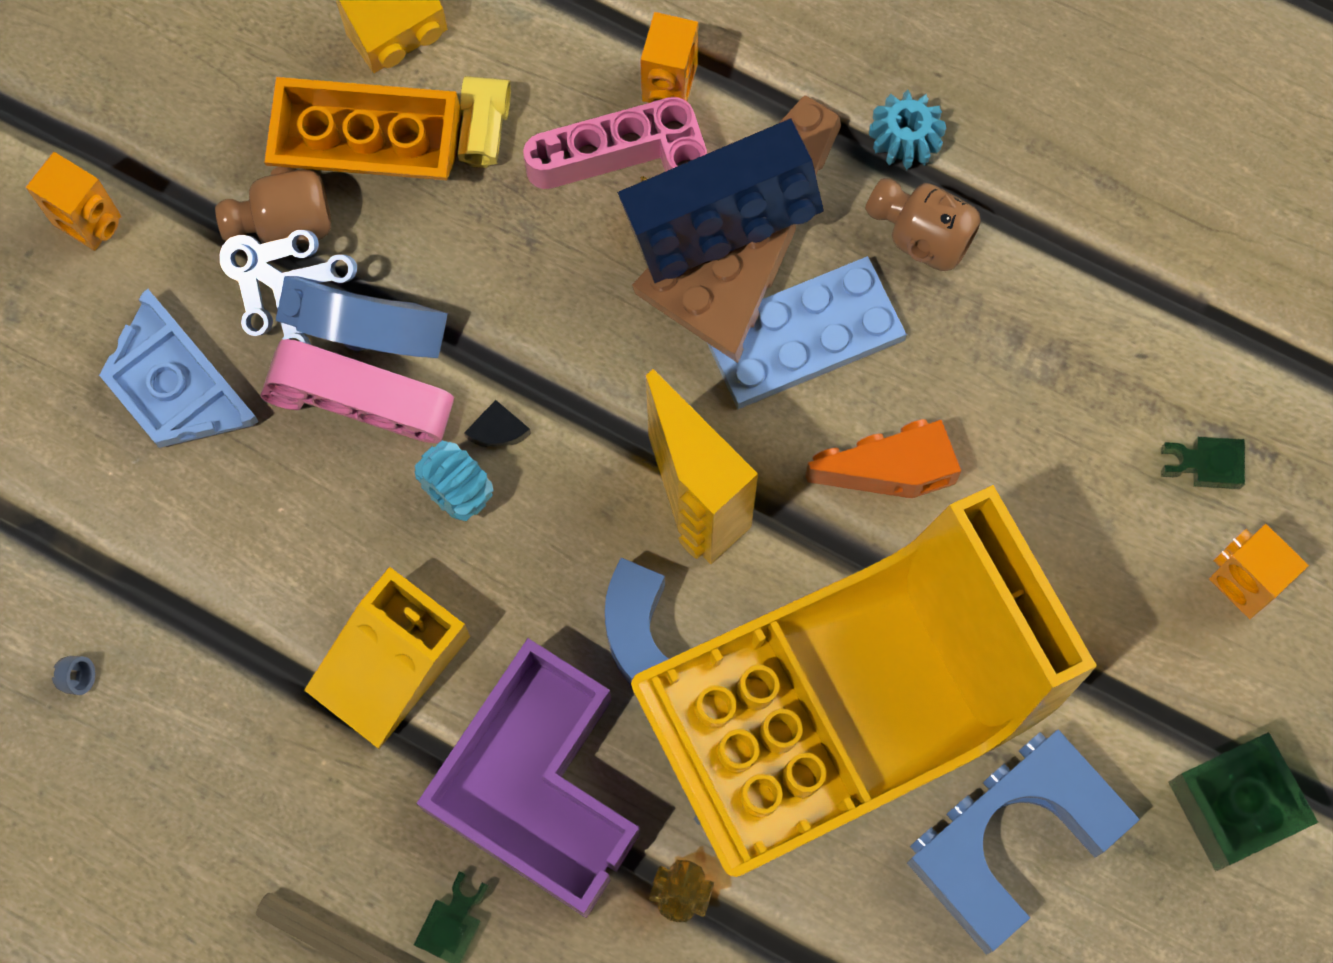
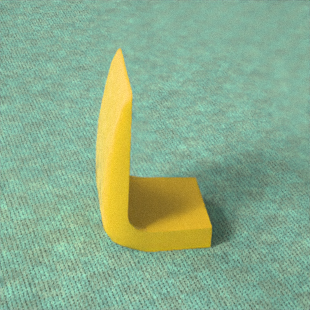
[631,485,1097,877]

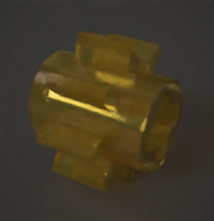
[649,860,714,922]

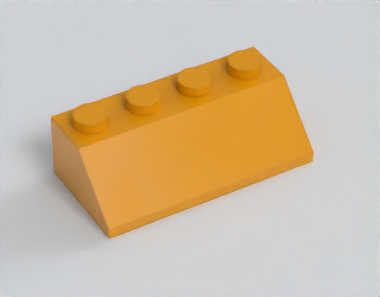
[264,77,462,181]

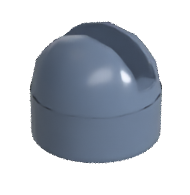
[52,656,95,695]

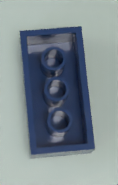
[617,118,824,283]

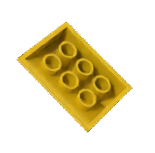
[646,369,758,564]

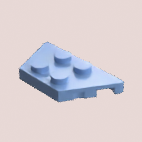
[99,289,259,448]

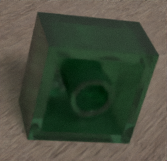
[1168,732,1319,872]

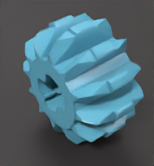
[869,90,946,170]
[414,440,494,521]

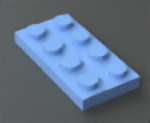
[707,256,907,409]

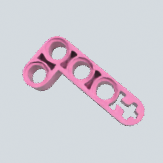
[523,97,707,189]
[260,339,454,443]

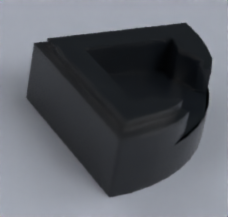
[464,400,531,447]

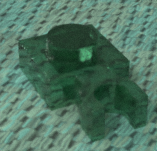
[1161,437,1245,489]
[414,871,490,963]

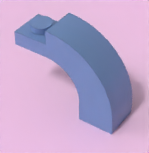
[275,276,448,358]
[605,558,668,685]

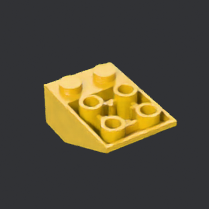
[304,567,471,749]

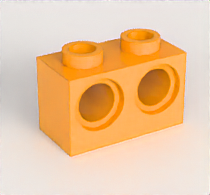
[640,12,698,103]
[26,152,122,251]
[1209,524,1309,619]

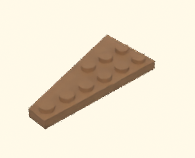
[632,95,841,363]

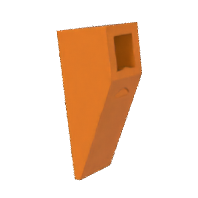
[805,419,961,498]

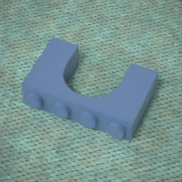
[907,729,1140,955]

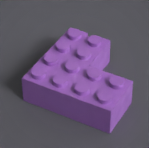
[416,638,640,918]

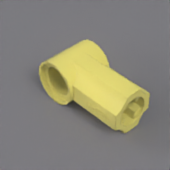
[458,76,511,168]

